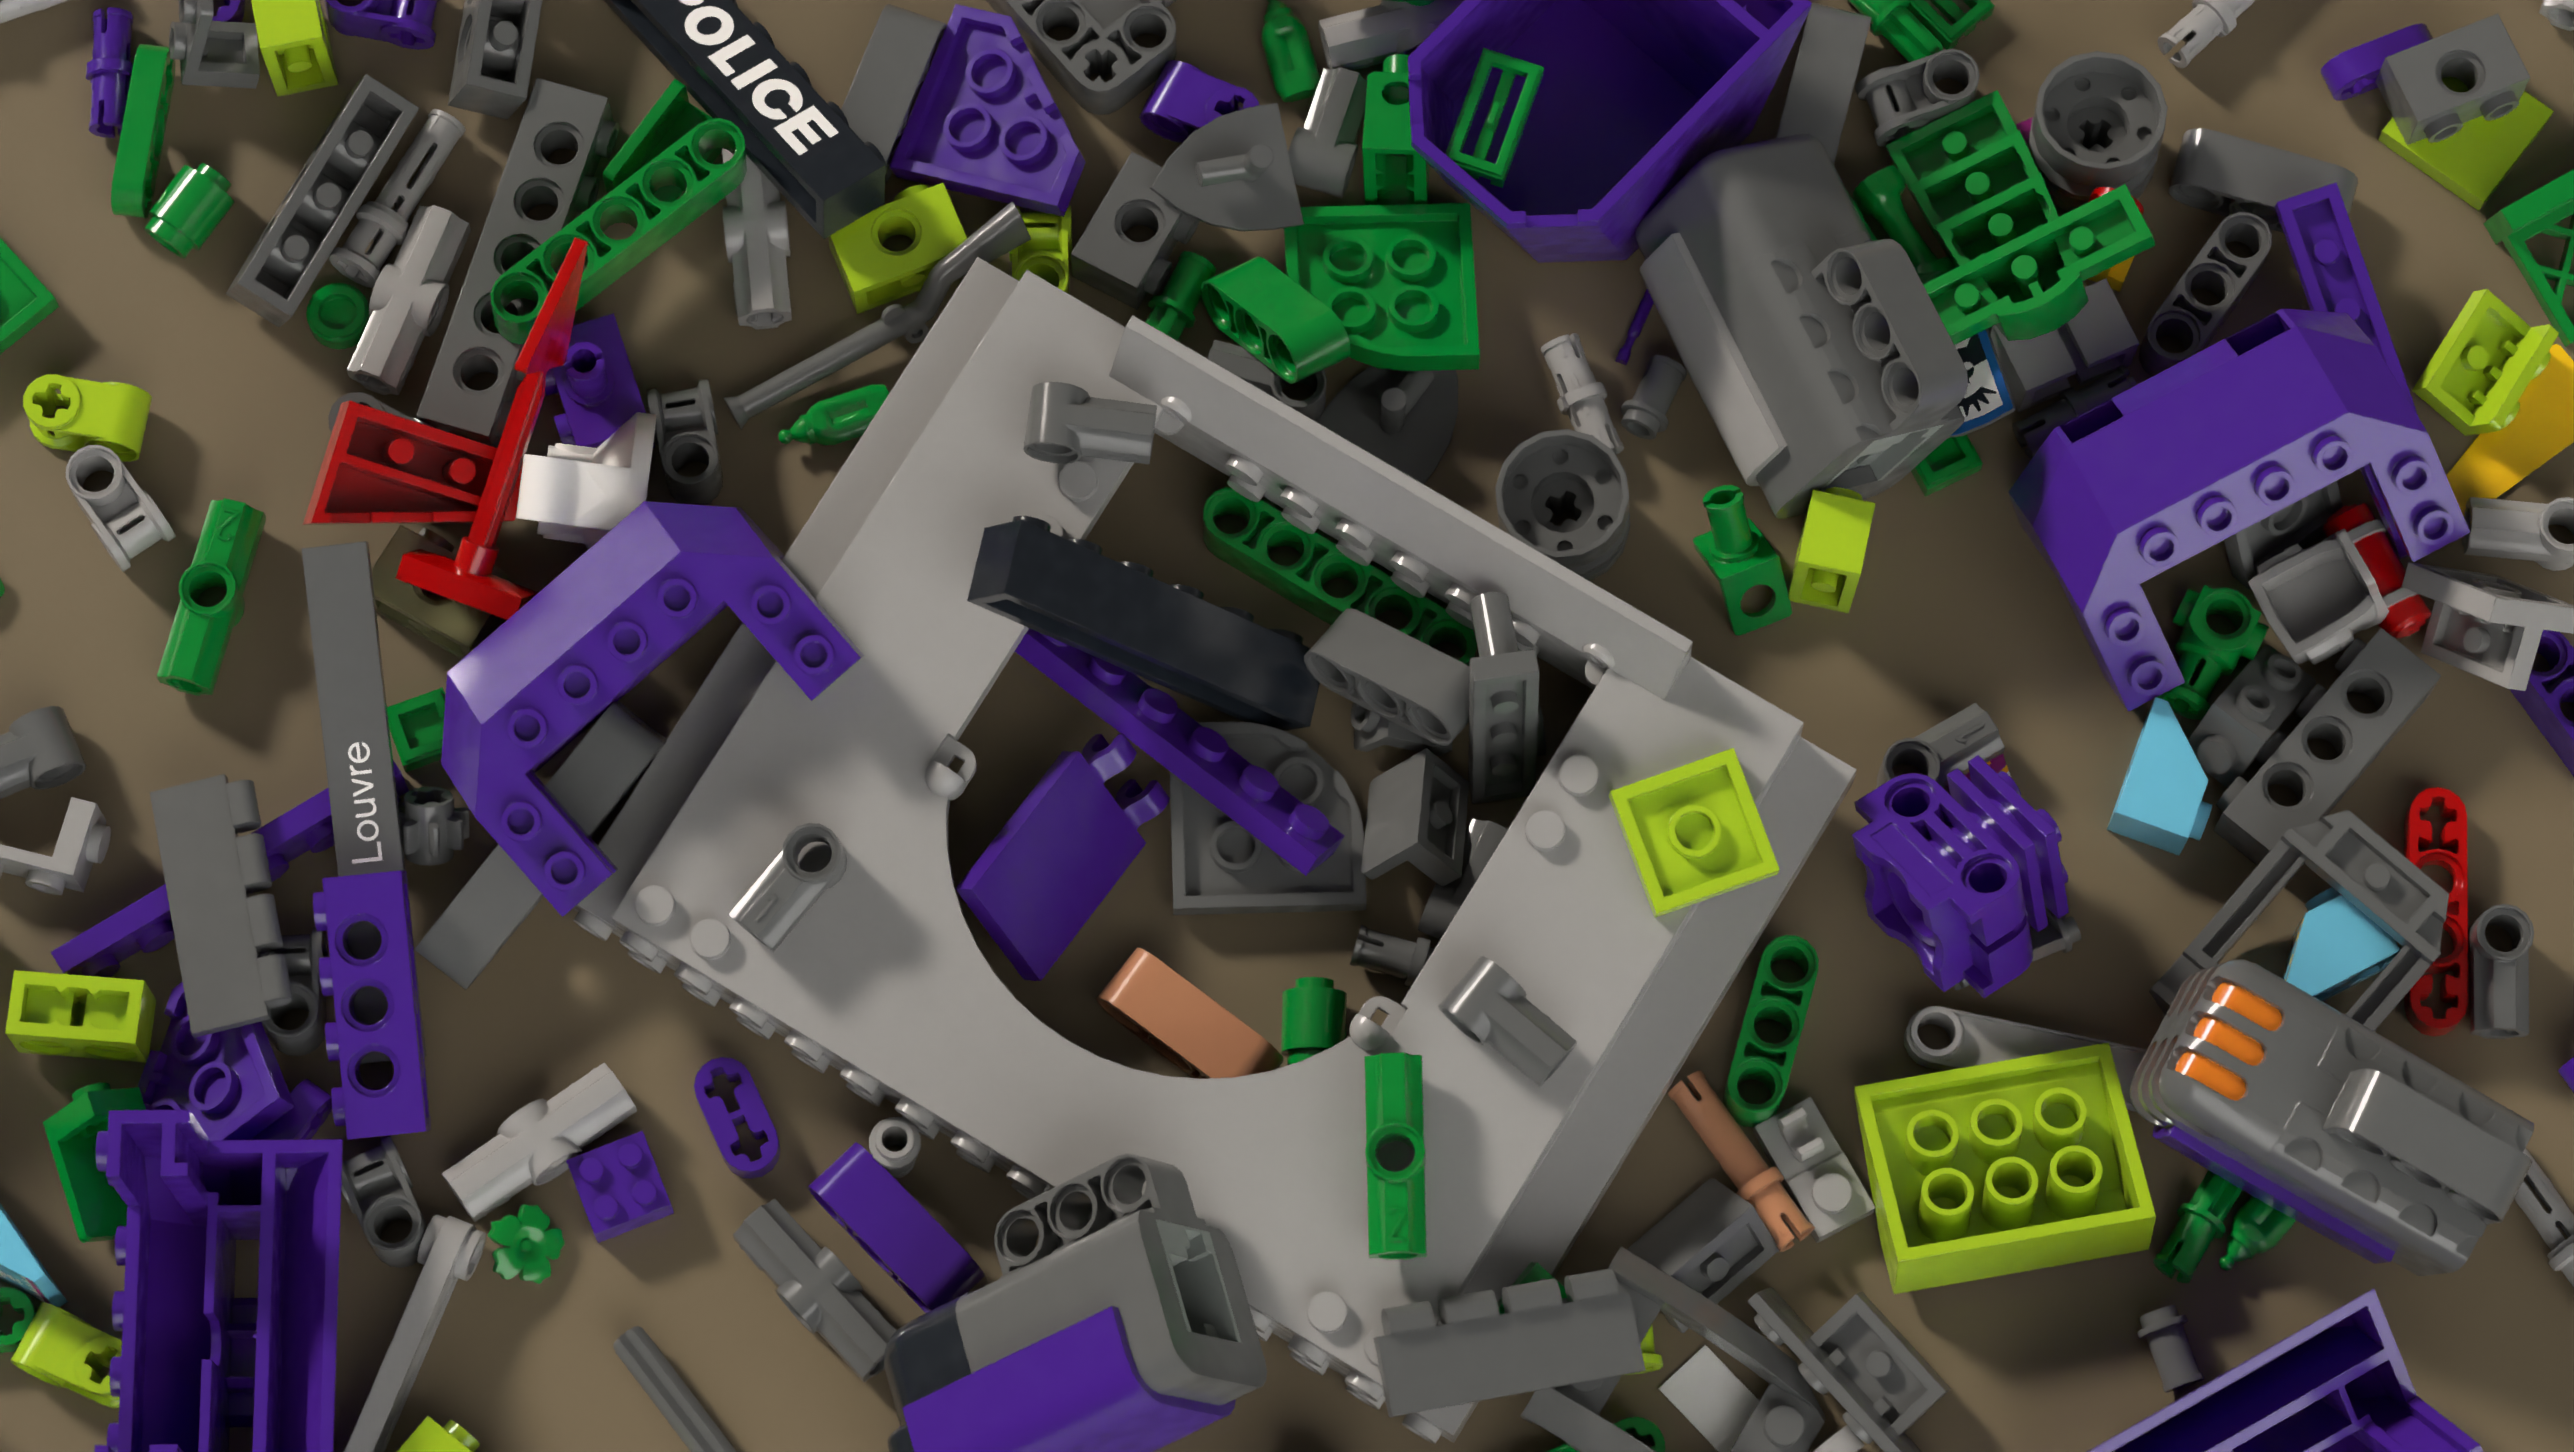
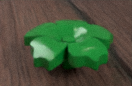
[487,1204,565,1284]

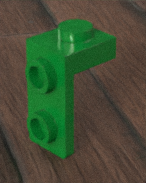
[43,1082,146,1243]

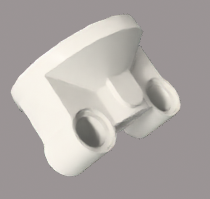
[516,412,656,549]

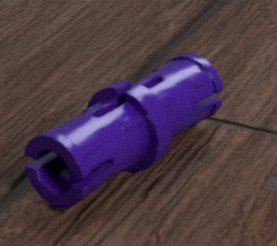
[86,7,133,138]

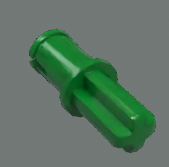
[1848,0,1943,62]
[1145,251,1216,341]
[2153,1170,2242,1283]

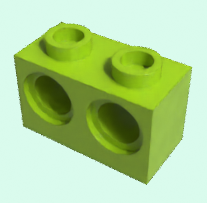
[5,970,156,1062]

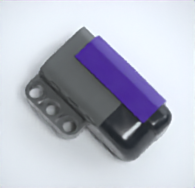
[883,1154,1267,1452]

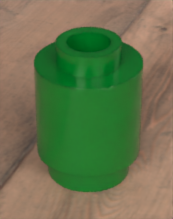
[144,163,235,259]
[1281,977,1347,1066]

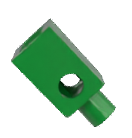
[1362,54,1430,205]

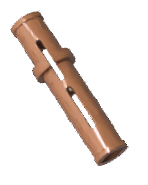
[1668,1070,1815,1252]

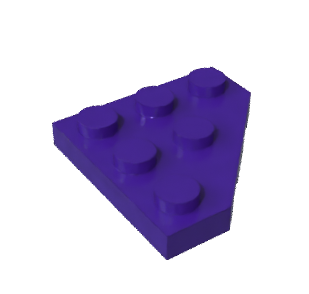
[890,4,1086,217]
[137,981,295,1140]

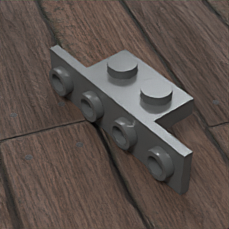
[1747,1287,1951,1452]

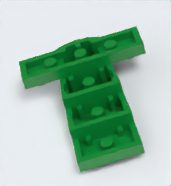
[1886,90,2155,345]

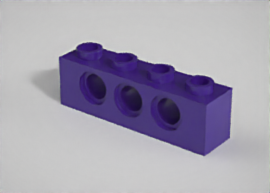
[313,870,431,1139]

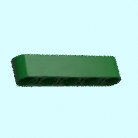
[490,118,747,344]
[1203,487,1477,667]

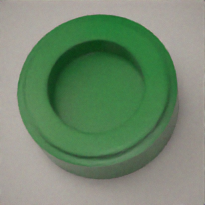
[306,283,370,349]

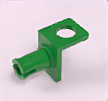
[1693,485,1792,636]

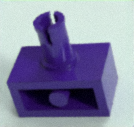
[545,313,655,448]

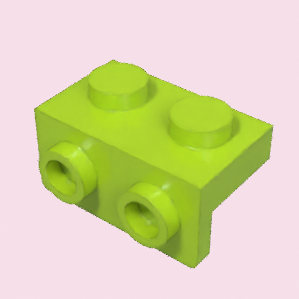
[2412,289,2559,436]

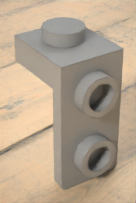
[0,797,111,895]

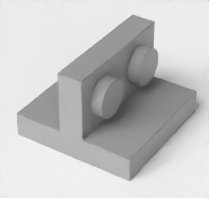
[2402,562,2574,691]

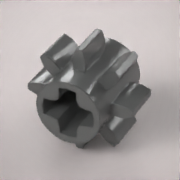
[398,787,470,865]

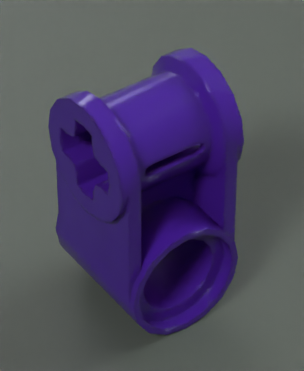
[324,0,440,50]
[1139,60,1260,143]

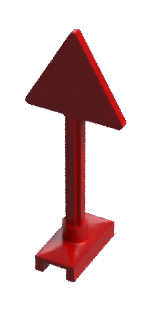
[395,237,588,620]

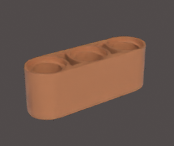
[1096,947,1284,1079]

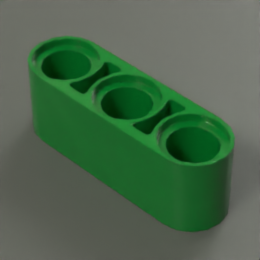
[1201,256,1351,384]
[1723,935,1819,1128]

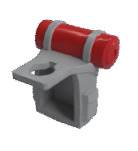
[2248,503,2432,665]

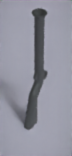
[723,202,1031,430]

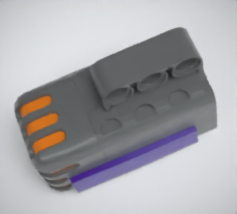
[2129,960,2534,1276]

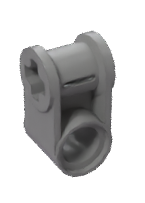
[66,445,176,572]

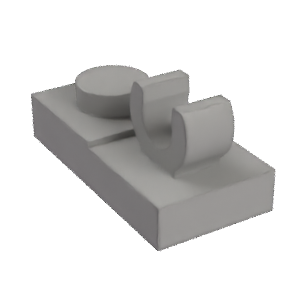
[1753,1097,1875,1243]

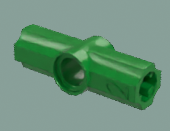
[157,498,266,696]
[1364,1052,1427,1260]

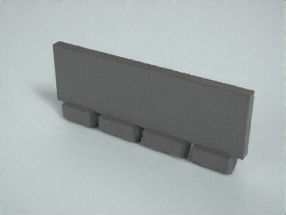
[150,774,293,1037]
[1374,1268,1645,1418]

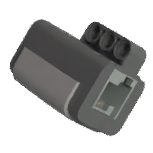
[1635,134,1968,519]

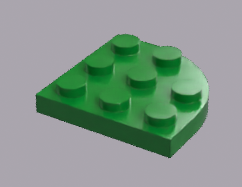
[1283,203,1480,371]

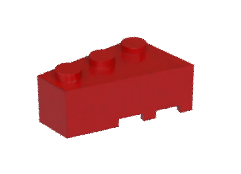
[303,400,523,525]

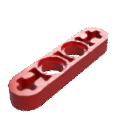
[2404,787,2468,1037]

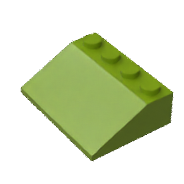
[1854,1042,2156,1294]

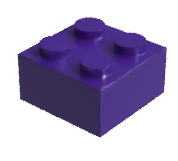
[566,1130,674,1243]

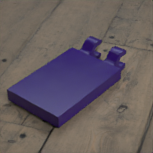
[955,734,1170,981]

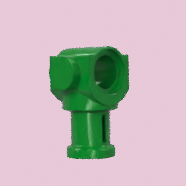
[2157,585,2269,720]

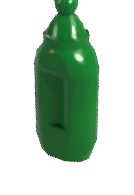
[1261,0,1321,102]
[778,384,889,446]
[2218,1195,2296,1271]

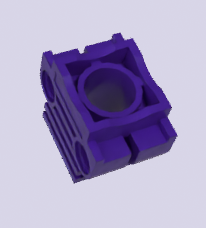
[1852,755,2069,998]

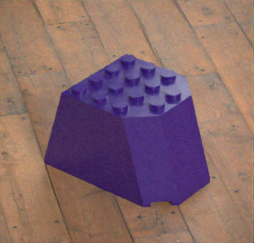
[1408,0,1812,263]

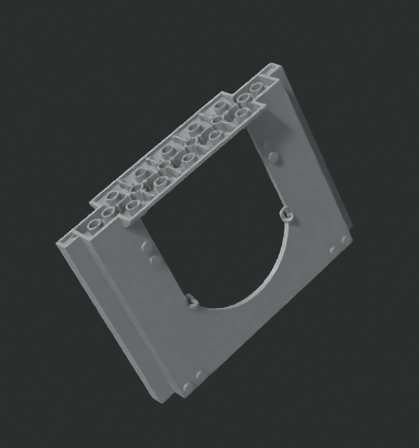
[573,257,1857,1444]

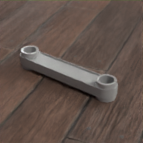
[1904,1006,2147,1111]
[344,1214,487,1452]

